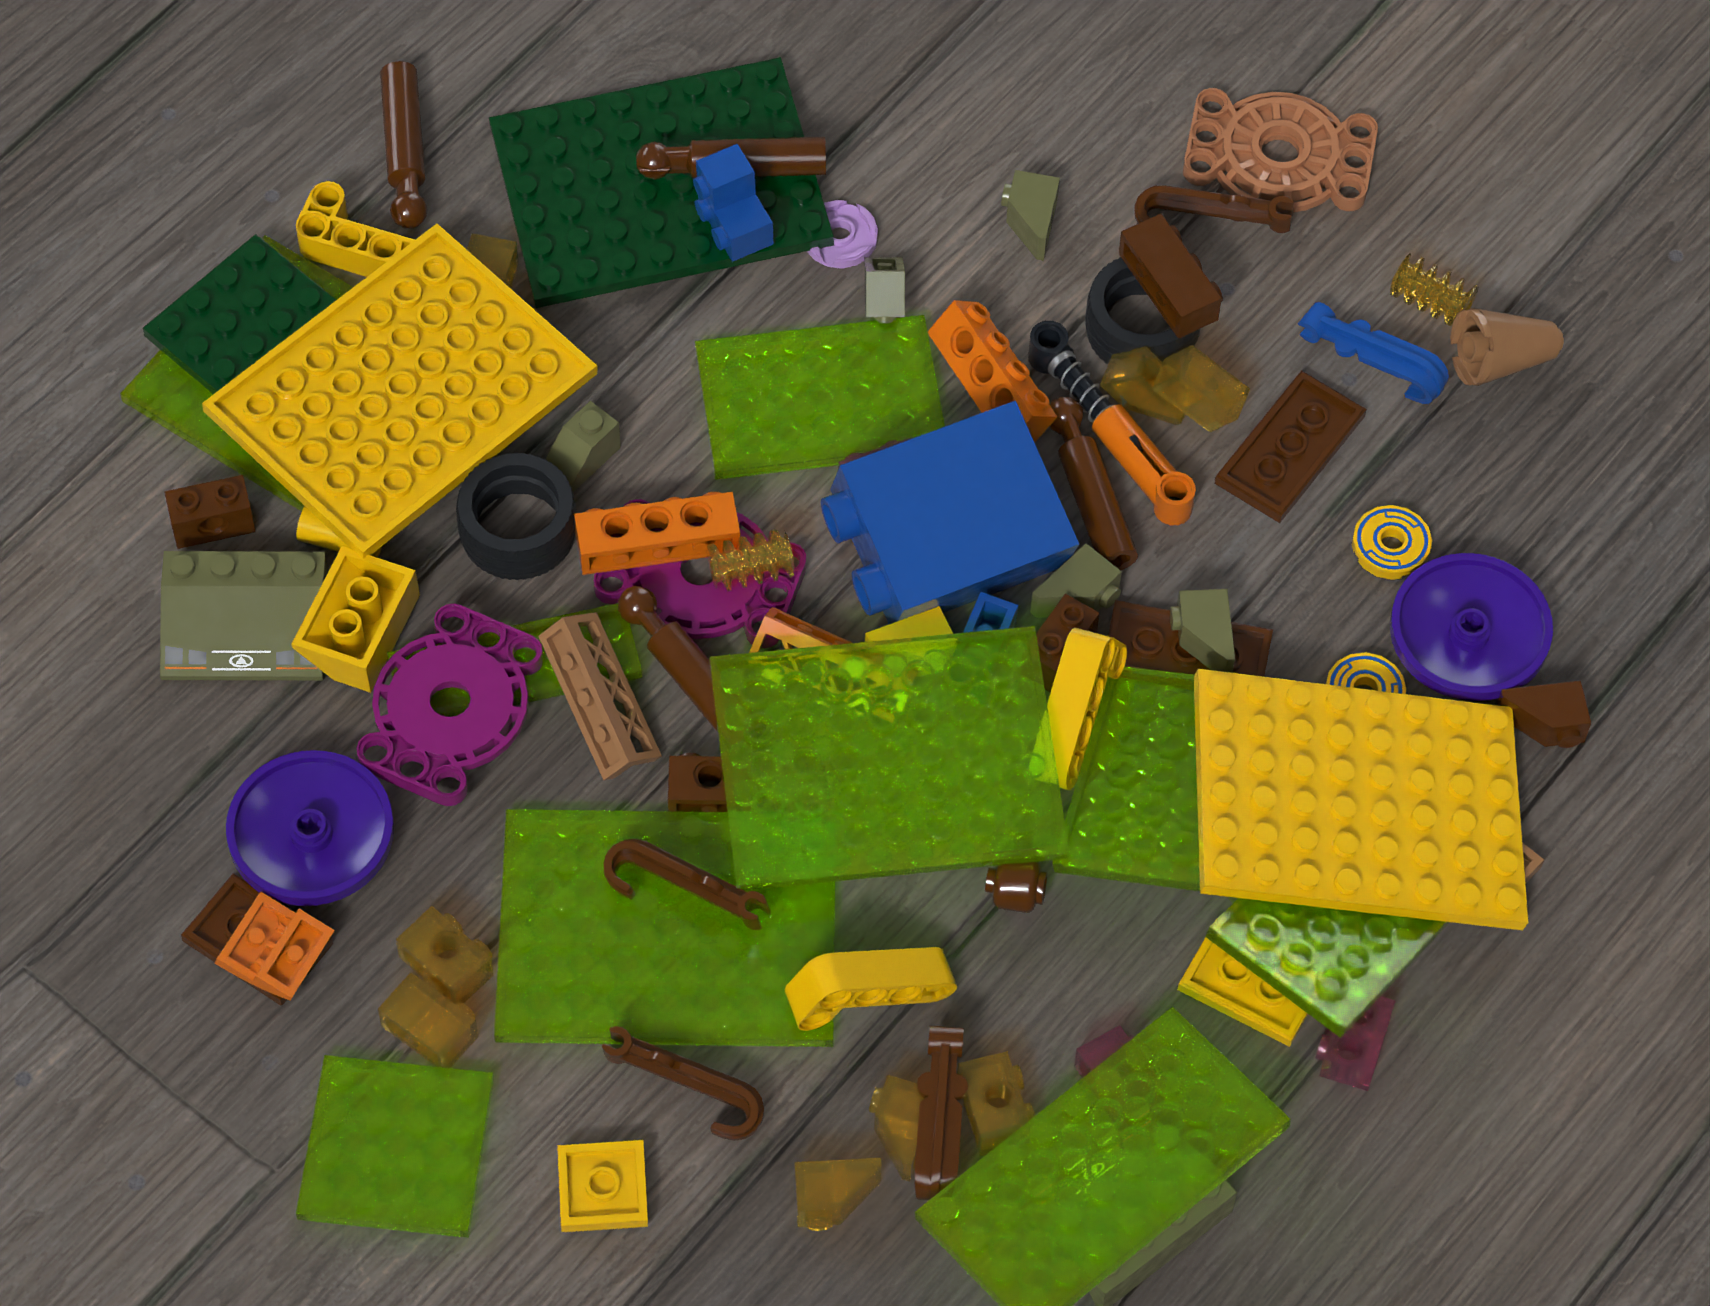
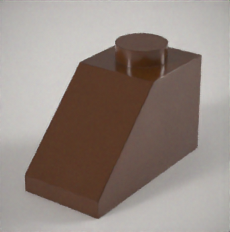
[1497,681,1591,748]

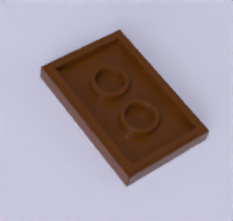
[181,873,333,1006]

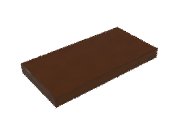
[1214,370,1367,523]
[1108,600,1273,693]

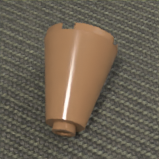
[1450,308,1564,386]

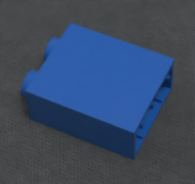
[821,400,1079,624]

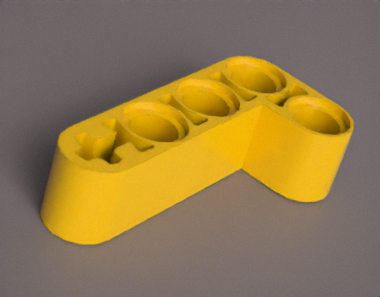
[296,181,415,277]
[1029,628,1127,790]
[784,947,957,1031]

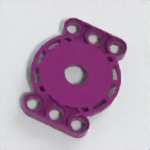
[593,499,806,649]
[356,604,543,806]

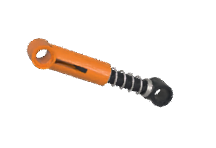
[1028,321,1196,525]

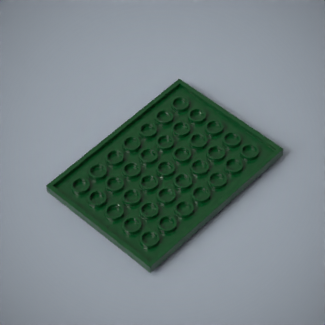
[489,57,834,308]

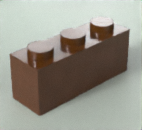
[1119,214,1223,339]

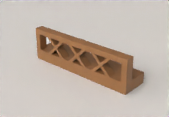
[538,612,662,780]

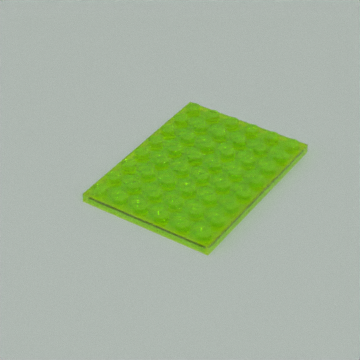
[710,626,1069,891]
[494,809,836,1047]

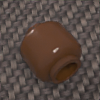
[985,855,1048,913]

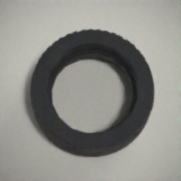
[1085,257,1200,376]
[456,453,576,580]

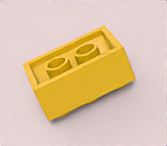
[291,546,420,693]

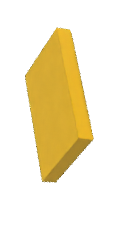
[1177,918,1329,1047]

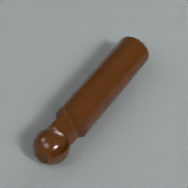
[380,61,428,229]
[636,137,826,180]
[1049,397,1138,570]
[618,586,766,754]

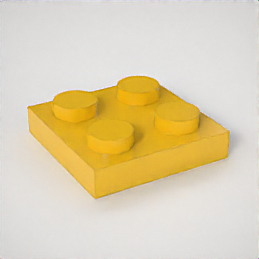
[557,1140,648,1232]

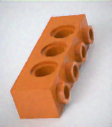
[927,300,1057,443]
[574,492,741,575]

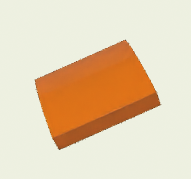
[214,891,335,1000]

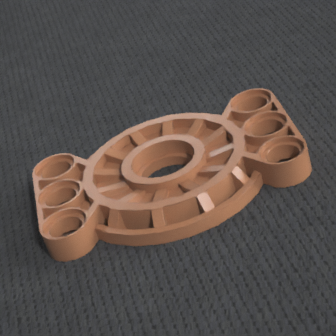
[1183,88,1378,212]

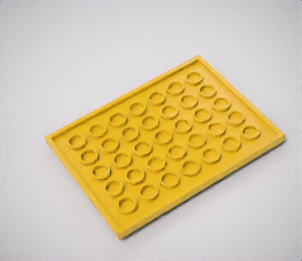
[202,224,597,559]
[1194,669,1528,931]

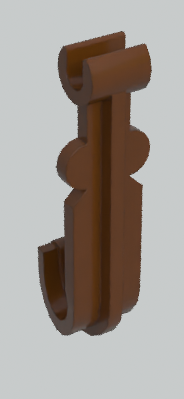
[1135,185,1294,233]
[603,839,771,930]
[915,1025,968,1203]
[602,1026,764,1141]

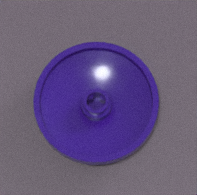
[1390,553,1553,701]
[226,750,394,906]

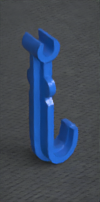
[1298,302,1449,404]

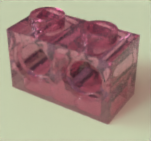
[1315,986,1395,1091]

